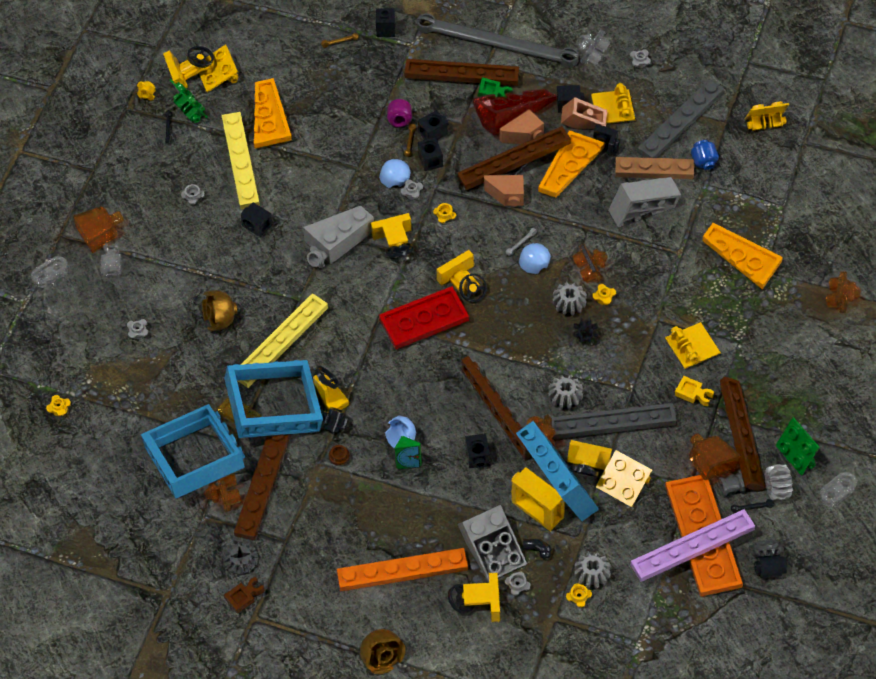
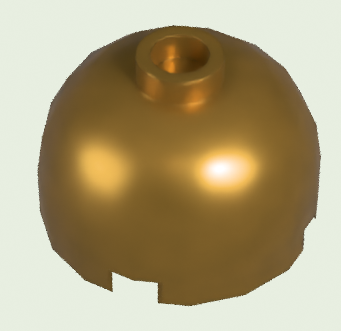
[202,290,237,331]
[360,629,405,674]

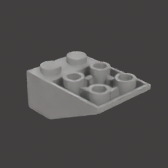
[458,505,527,582]

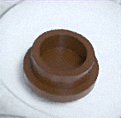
[329,445,350,465]

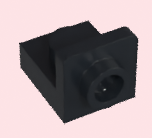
[593,124,620,156]

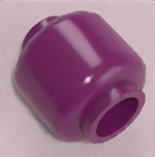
[387,99,412,127]

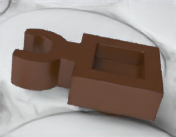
[224,577,265,614]

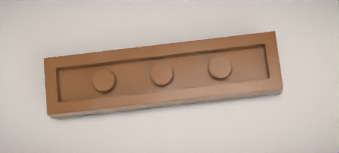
[615,157,694,179]

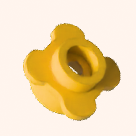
[137,81,156,101]
[433,203,456,223]
[593,284,616,305]
[46,395,71,416]
[566,583,592,607]

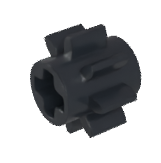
[573,317,598,343]
[322,407,348,432]

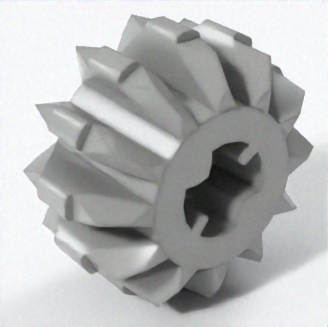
[553,281,587,316]
[548,374,583,410]
[764,464,793,500]
[574,551,611,589]

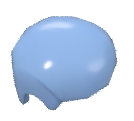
[379,159,411,188]
[519,243,551,274]
[385,416,416,449]

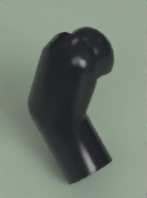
[523,539,552,558]

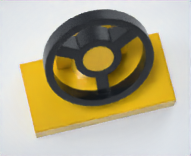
[163,46,214,88]
[371,213,414,257]
[436,250,487,302]
[313,366,349,411]
[567,440,612,477]
[448,573,500,622]

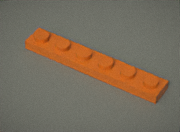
[337,548,468,592]

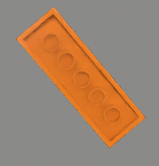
[665,474,743,597]

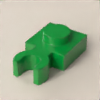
[477,77,512,103]

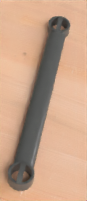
[417,13,579,68]

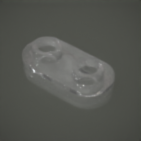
[31,256,68,288]
[820,472,857,507]

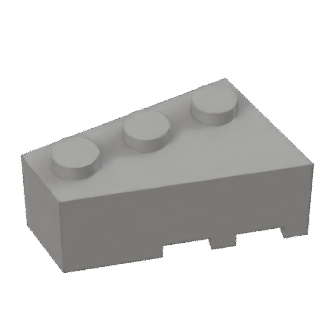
[609,177,681,227]
[303,206,374,264]

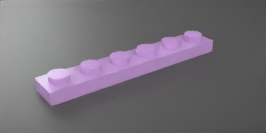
[630,509,755,582]

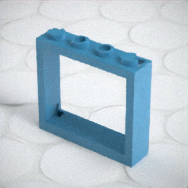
[224,360,323,438]
[141,404,245,499]
[516,421,599,521]

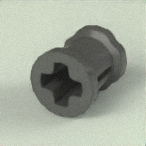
[718,473,745,496]

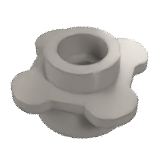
[630,50,651,68]
[401,180,423,199]
[181,184,205,205]
[307,246,327,268]
[127,319,148,339]
[505,572,530,595]

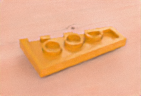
[254,78,292,149]
[538,130,605,198]
[702,223,783,290]

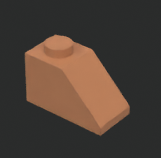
[561,97,607,129]
[500,110,544,144]
[484,175,524,206]

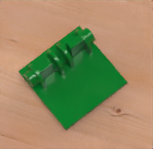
[170,79,208,123]
[775,417,820,476]

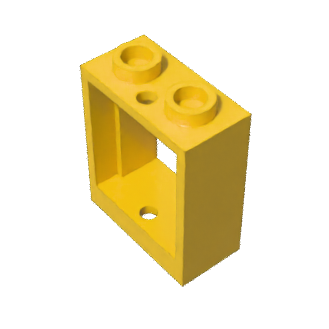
[511,467,565,532]

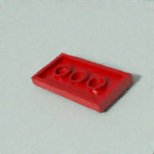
[379,286,469,350]

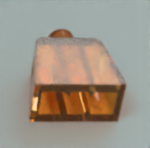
[73,207,124,253]
[689,433,741,480]

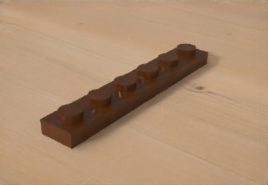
[404,59,519,86]
[457,126,571,190]
[461,356,532,461]
[719,376,766,492]
[234,434,291,541]

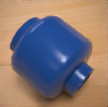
[691,140,719,170]

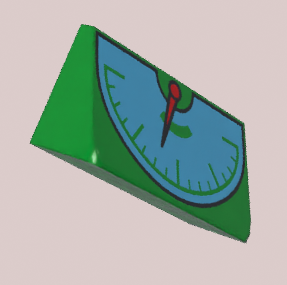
[395,436,422,469]

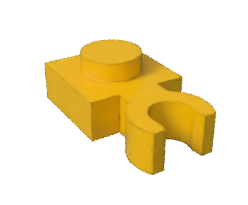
[675,376,714,406]

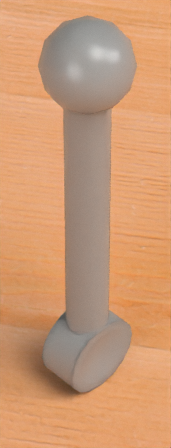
[506,228,537,256]

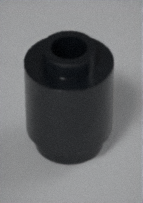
[754,555,787,578]

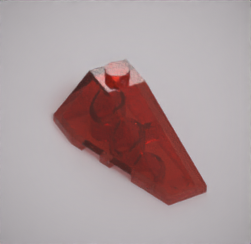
[473,89,557,134]

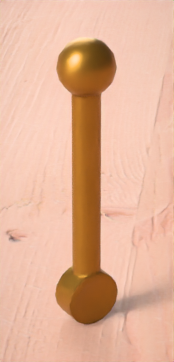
[321,33,359,48]
[404,124,416,157]

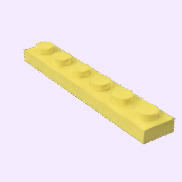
[222,112,260,210]
[238,293,328,388]

